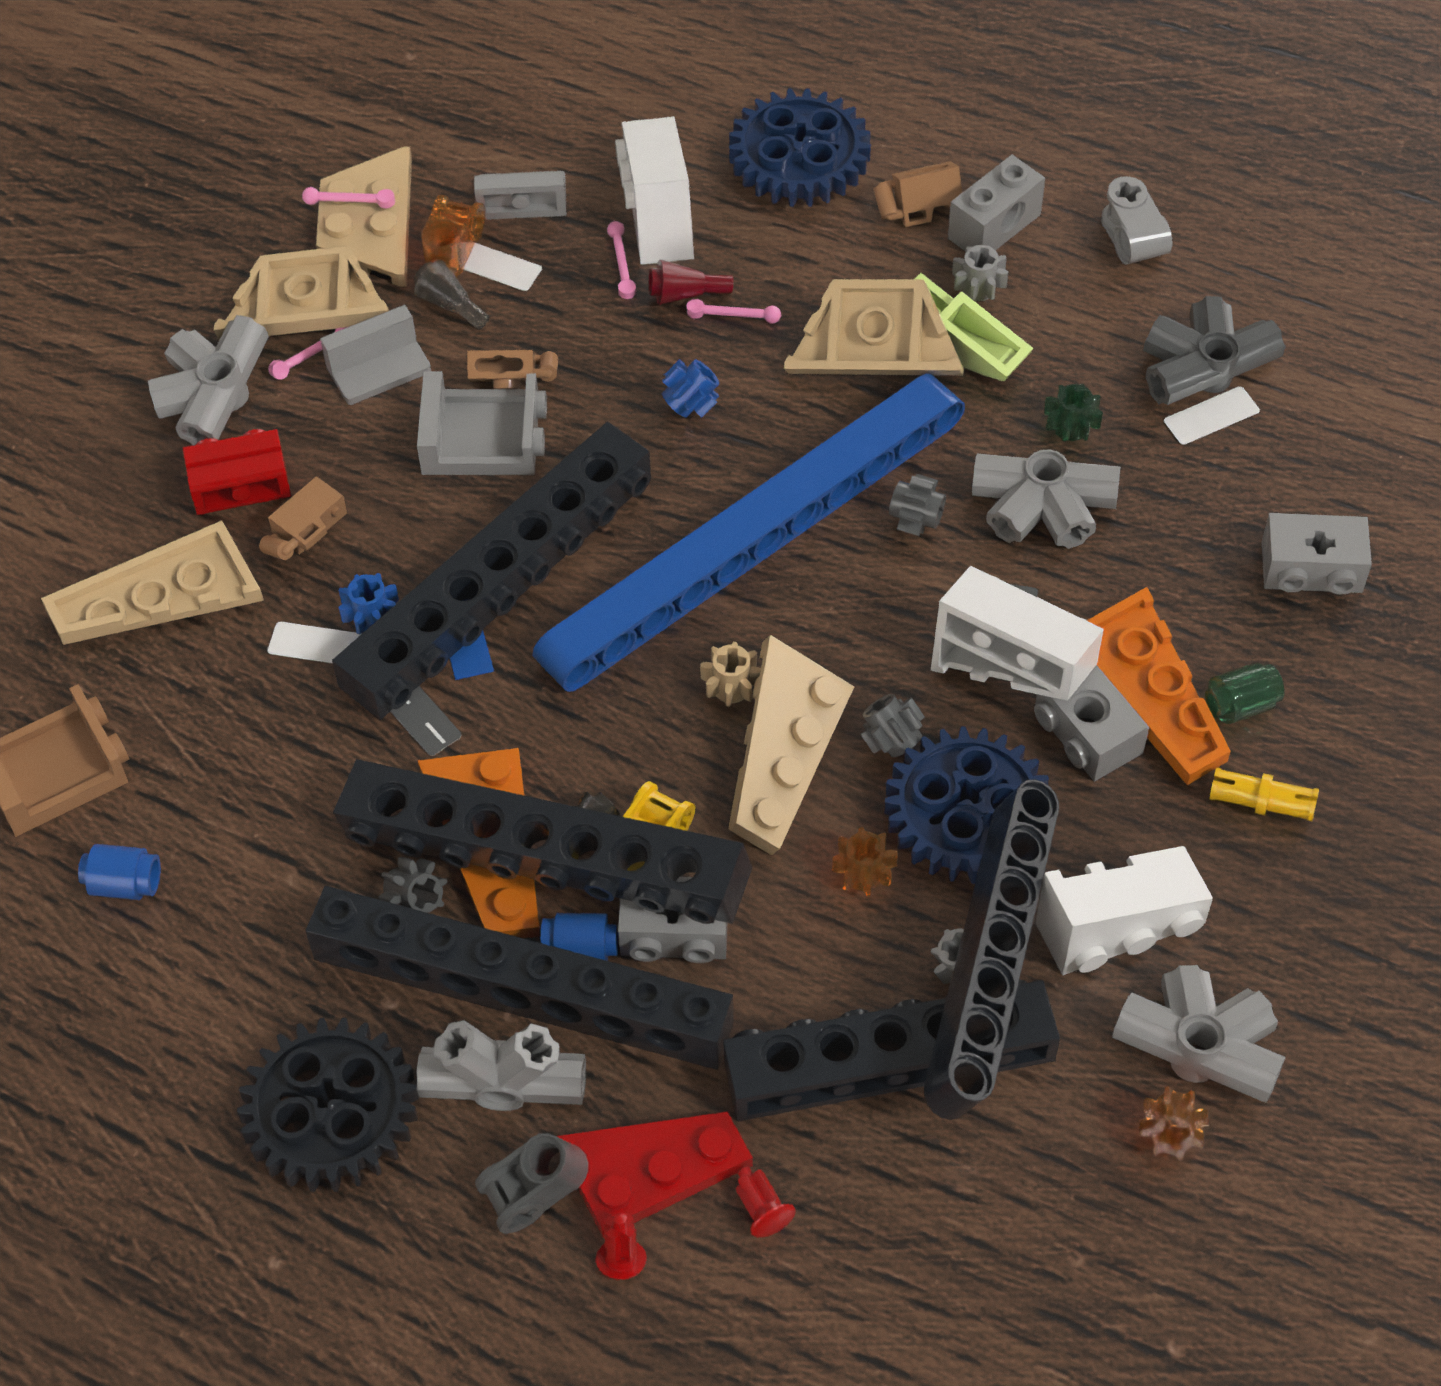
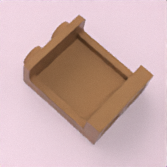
[0,684,129,837]

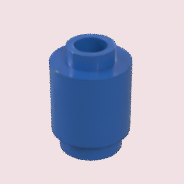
[78,844,161,900]
[541,913,618,961]

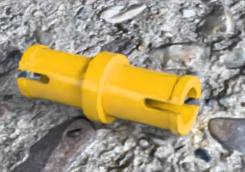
[1209,767,1319,822]

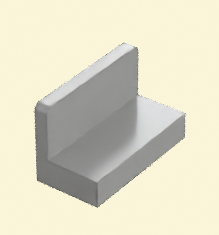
[474,171,566,220]
[320,305,431,405]

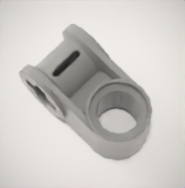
[1101,176,1172,265]

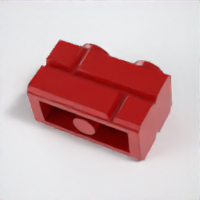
[182,429,291,515]

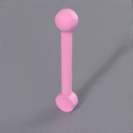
[302,187,395,208]
[607,221,636,299]
[687,299,781,324]
[269,327,348,379]

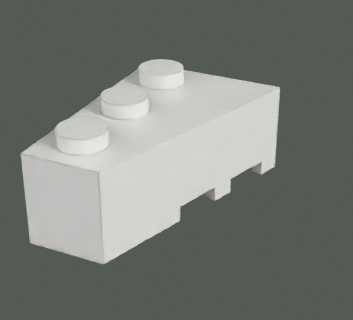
[615,117,694,265]
[931,566,1104,701]
[1035,846,1213,976]

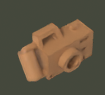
[873,161,962,227]
[467,350,559,389]
[259,476,347,560]

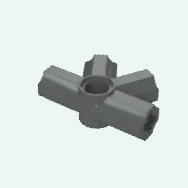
[1143,296,1286,405]

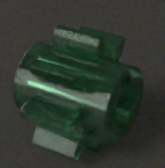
[1044,384,1103,442]

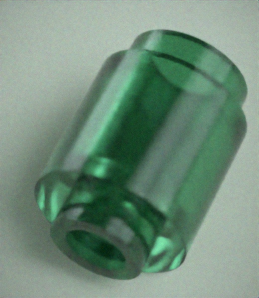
[1205,662,1285,725]

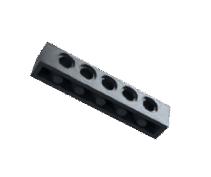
[723,979,1060,1122]

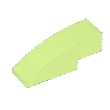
[915,273,1033,381]

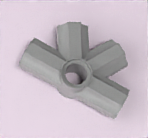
[148,315,269,445]
[972,449,1121,549]
[1112,965,1286,1103]
[417,1020,586,1111]

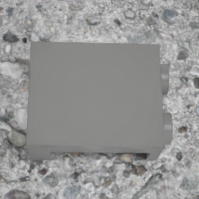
[417,371,547,475]

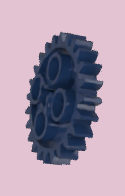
[729,88,871,207]
[884,726,1049,884]

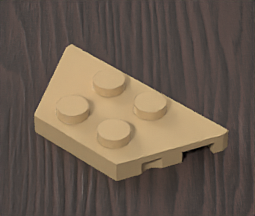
[316,147,412,287]
[214,245,389,340]
[784,279,964,376]

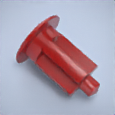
[735,1167,796,1238]
[596,1213,646,1280]

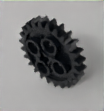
[237,1018,419,1192]

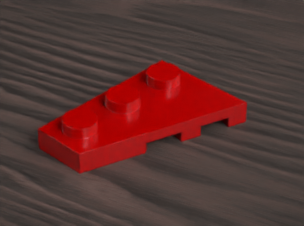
[556,1112,753,1238]

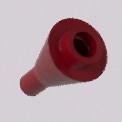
[648,259,733,305]

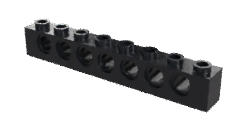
[332,421,651,720]
[333,759,753,924]
[305,885,734,1070]

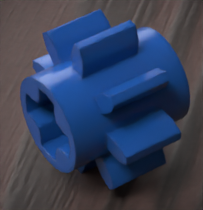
[662,359,720,418]
[338,573,399,635]

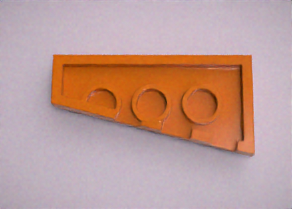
[1087,587,1231,785]
[417,748,541,939]

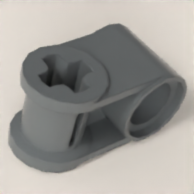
[475,1133,588,1234]

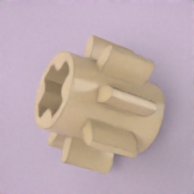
[700,642,761,707]

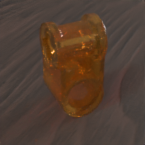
[421,194,486,280]

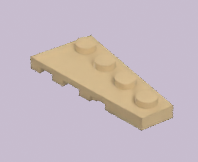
[41,521,264,645]
[728,635,854,855]

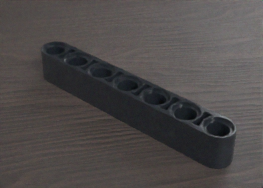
[924,779,1059,1120]

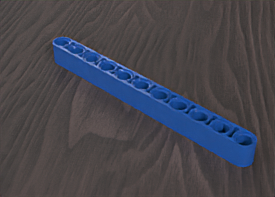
[532,373,965,692]

